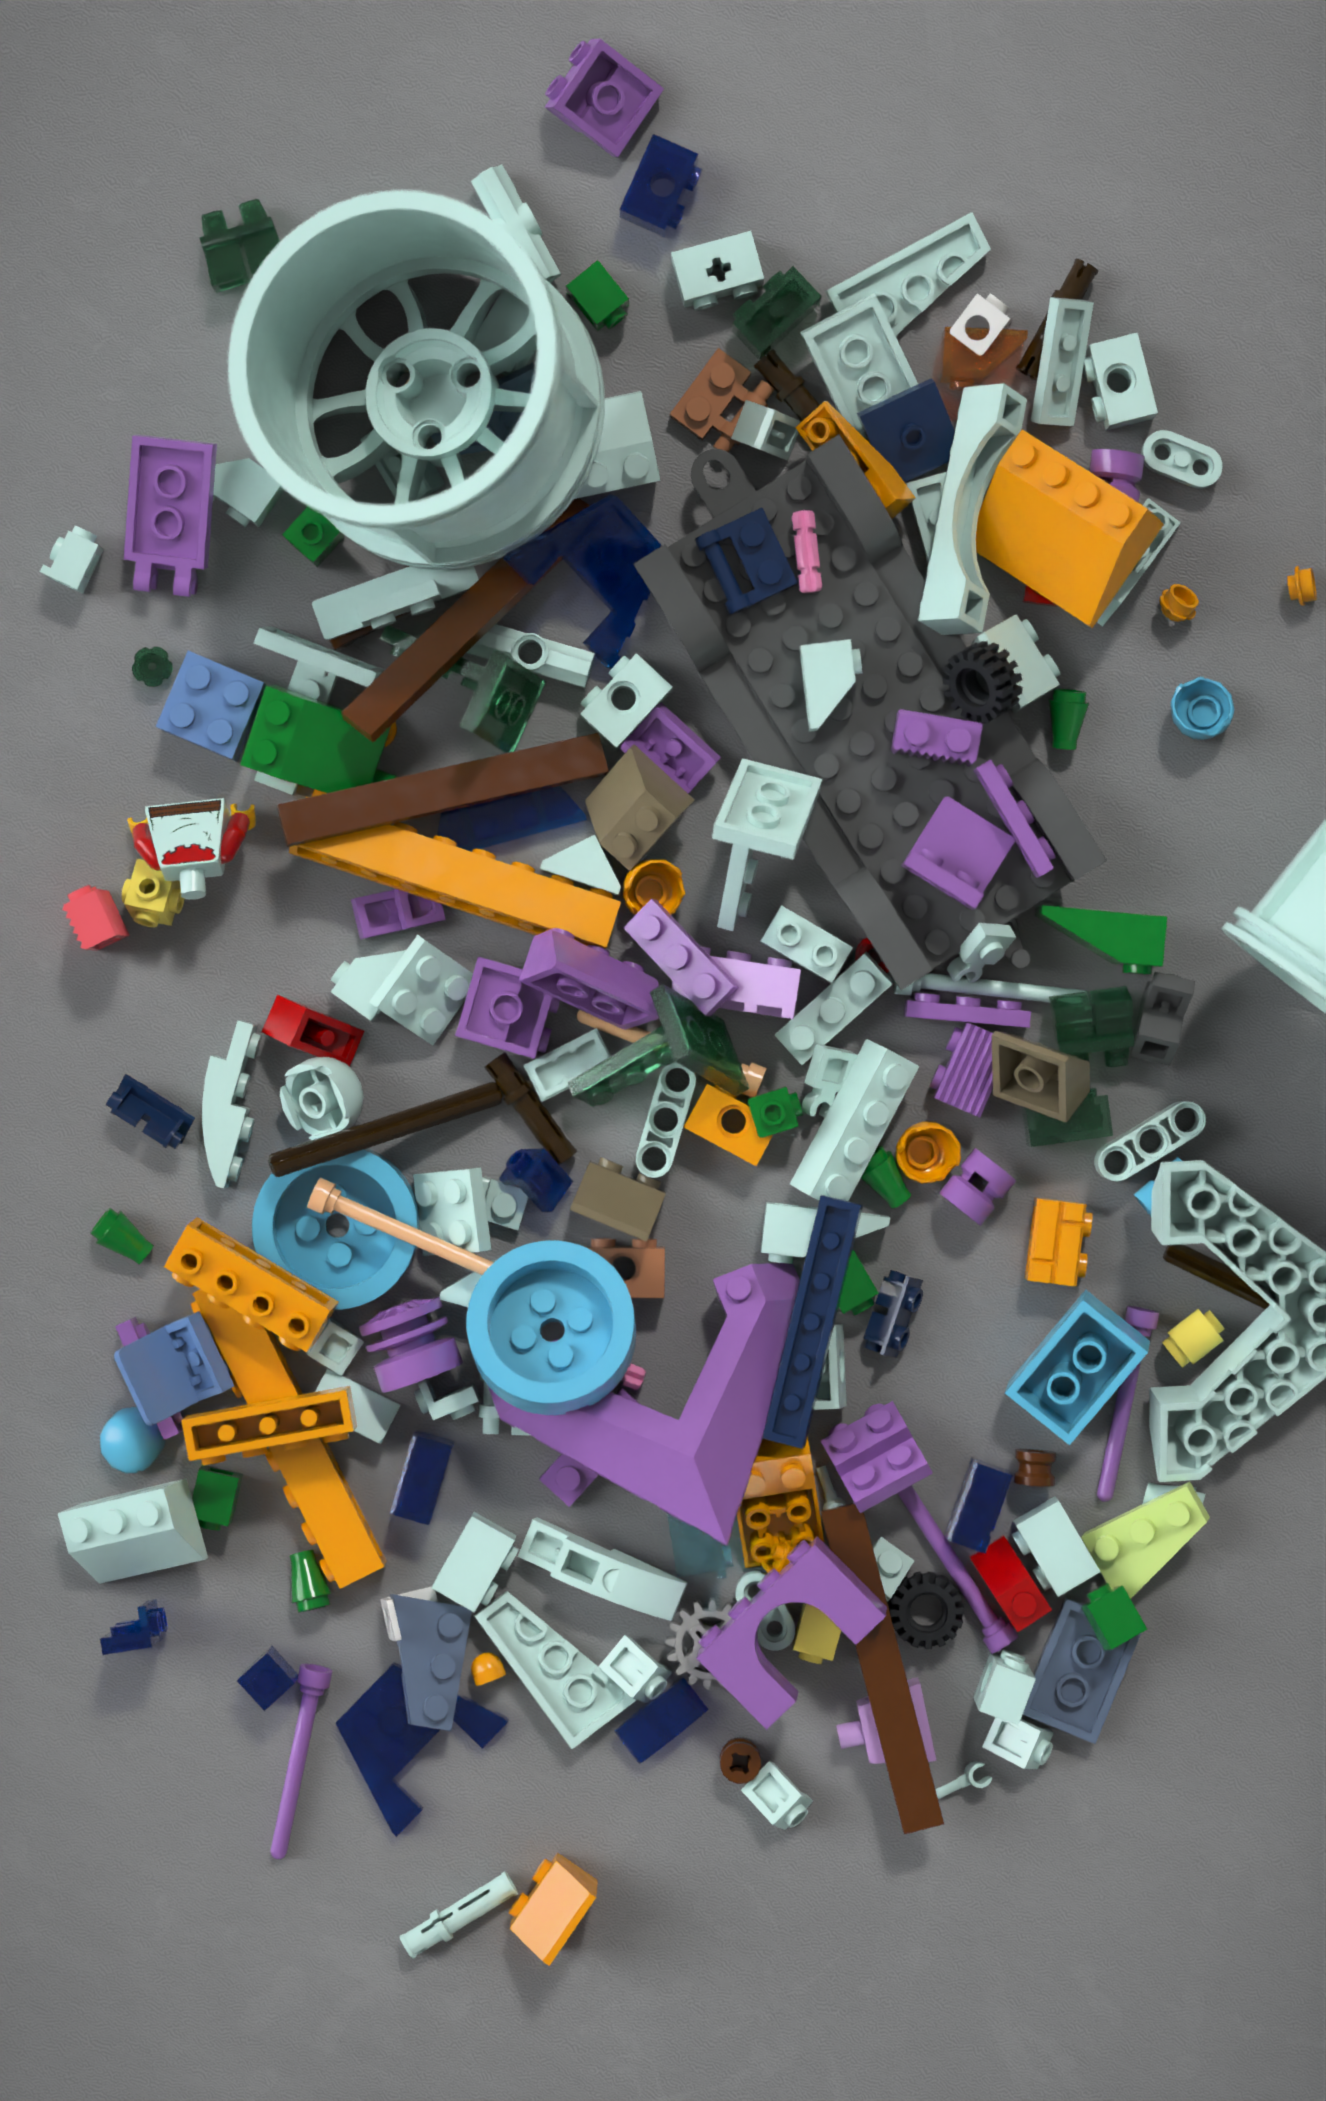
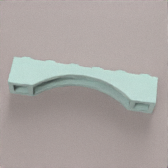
[918,383,1027,635]

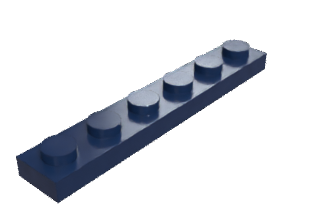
[762,1195,863,1449]

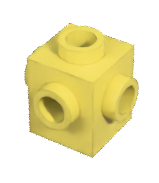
[122,859,184,928]

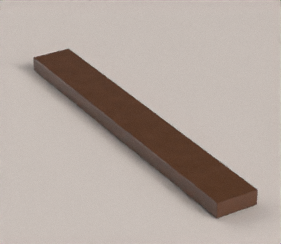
[341,498,602,743]
[277,732,609,847]
[821,1503,944,1835]

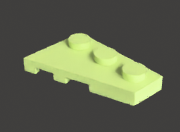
[1081,1482,1210,1599]

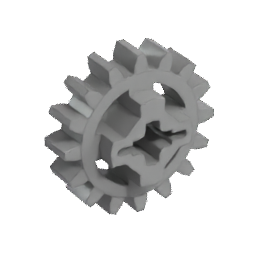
[665,1598,732,1690]

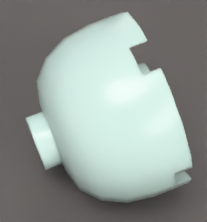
[280,1057,364,1140]

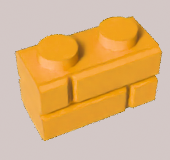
[1025,1197,1093,1287]

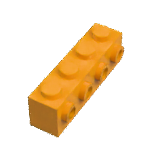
[164,1217,339,1352]
[181,1386,357,1465]

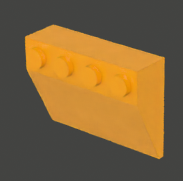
[976,429,1164,628]

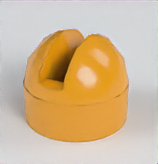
[471,1652,506,1686]

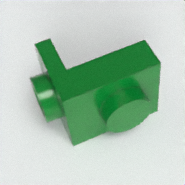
[748,1086,803,1138]

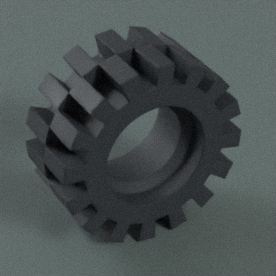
[942,641,1023,723]
[889,1571,964,1649]

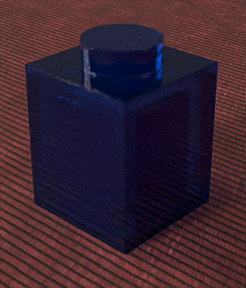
[237,1646,298,1711]

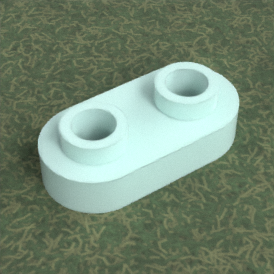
[1141,430,1223,489]
[735,1571,795,1651]

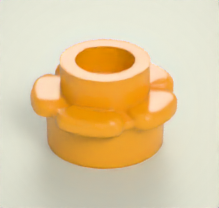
[1287,566,1317,606]
[1159,584,1199,622]

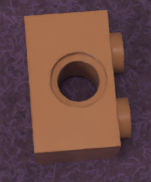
[583,1238,665,1298]

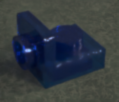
[499,1148,573,1212]

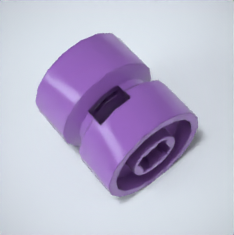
[1089,449,1145,503]
[939,1148,1016,1226]

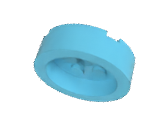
[252,1148,420,1310]
[466,1240,636,1415]

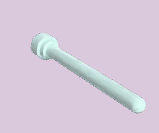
[894,973,1092,1006]

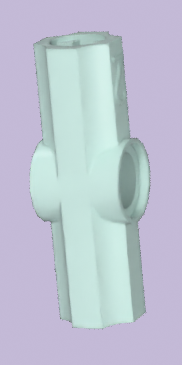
[471,164,561,284]
[466,624,595,688]

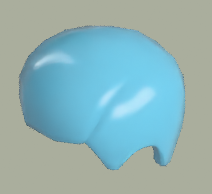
[1170,676,1235,740]
[100,1406,166,1473]

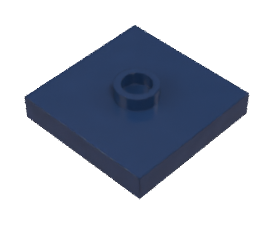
[857,378,955,482]

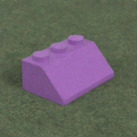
[519,928,664,1030]

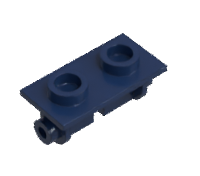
[106,1074,195,1149]
[863,1270,923,1358]

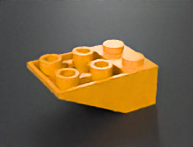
[737,1436,824,1568]

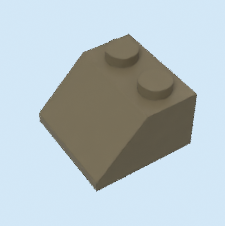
[585,744,694,871]
[991,1031,1090,1123]
[570,1157,666,1242]

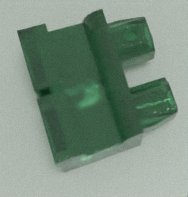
[199,199,281,293]
[1049,986,1135,1068]

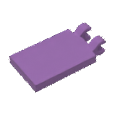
[124,435,217,597]

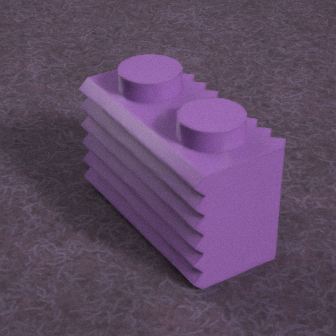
[891,709,983,767]
[929,1022,993,1118]

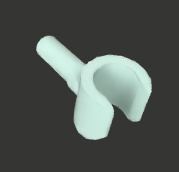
[816,1465,846,1510]
[935,1761,992,1799]

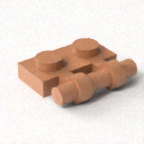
[669,348,774,452]

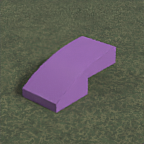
[351,889,446,940]

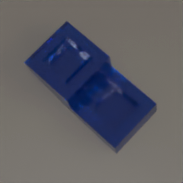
[614,1677,709,1763]

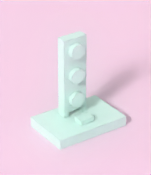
[254,626,385,795]
[712,758,822,931]

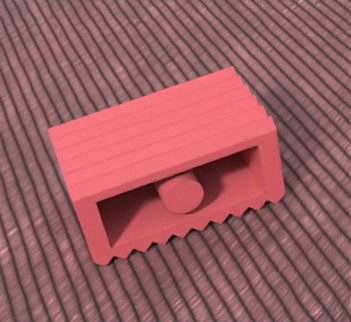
[62,885,130,951]

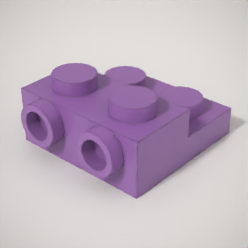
[545,39,664,157]
[455,957,560,1059]
[820,1401,933,1513]

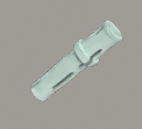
[399,1871,518,1959]

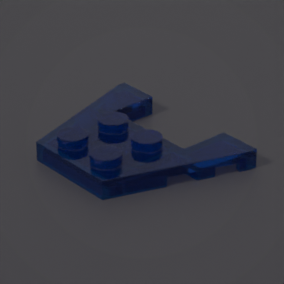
[503,495,662,669]
[336,1662,509,1837]

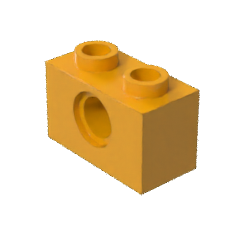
[683,1080,774,1166]

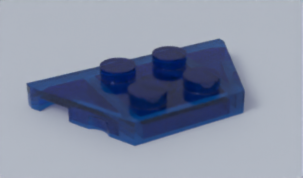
[437,786,587,852]

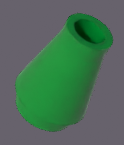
[1048,689,1089,750]
[861,1145,911,1209]
[90,1208,154,1265]
[289,1550,332,1613]

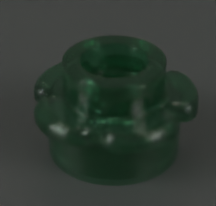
[132,646,173,687]

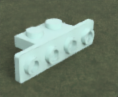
[312,566,479,640]

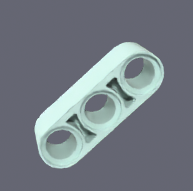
[636,1061,696,1178]
[1094,1101,1206,1181]

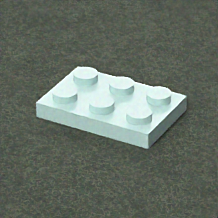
[800,294,918,439]

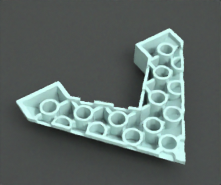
[1149,1160,1326,1482]

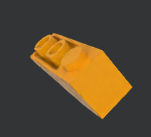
[795,401,916,519]

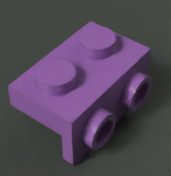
[619,702,721,794]

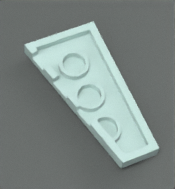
[825,212,991,336]
[474,1591,636,1749]

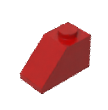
[261,994,365,1067]
[969,1534,1052,1632]

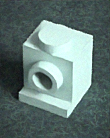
[40,526,104,594]

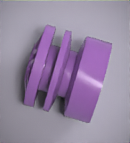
[358,1297,463,1393]

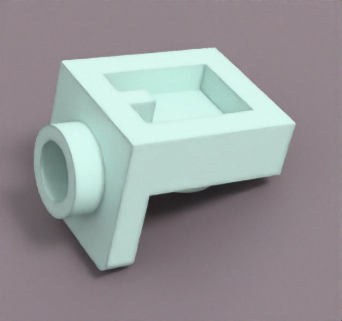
[482,1176,531,1231]
[599,1635,672,1703]
[982,1717,1054,1769]
[741,1761,813,1830]

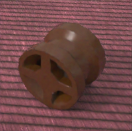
[1014,1449,1056,1487]
[720,1737,761,1784]

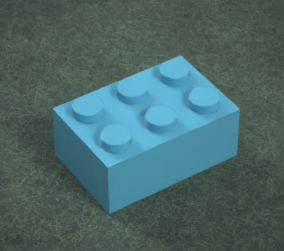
[1005,1289,1150,1445]

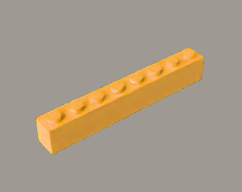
[289,797,621,949]
[190,1289,387,1589]

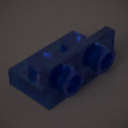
[100,1599,168,1655]

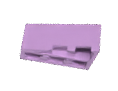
[670,946,801,1019]

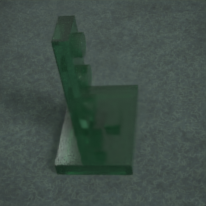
[380,626,546,753]
[568,984,749,1107]

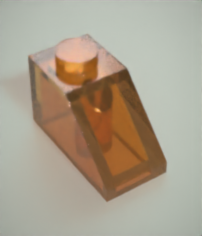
[940,327,1028,391]

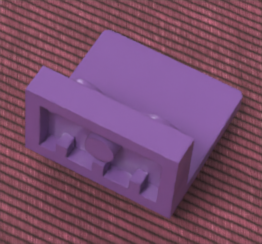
[901,796,1015,910]

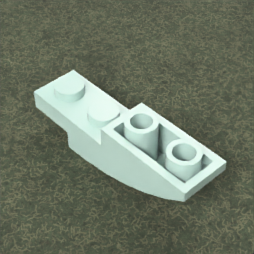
[202,1020,261,1188]
[518,1517,688,1621]

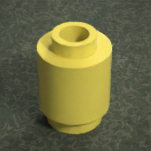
[1162,1309,1225,1368]

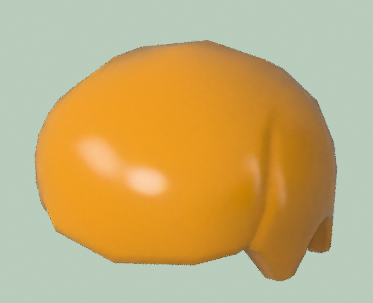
[622,859,685,915]
[895,1121,961,1184]

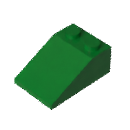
[240,685,391,793]
[1035,905,1167,975]

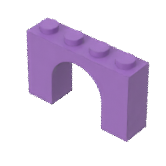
[696,1536,887,1730]

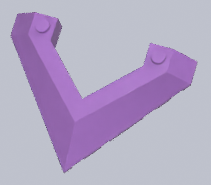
[487,1263,800,1546]

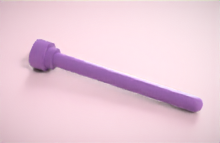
[1097,1306,1160,1502]
[897,1485,1019,1654]
[271,1664,332,1859]

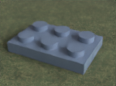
[1023,1597,1141,1744]

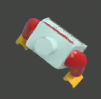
[127,798,256,900]

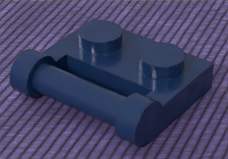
[694,507,798,615]

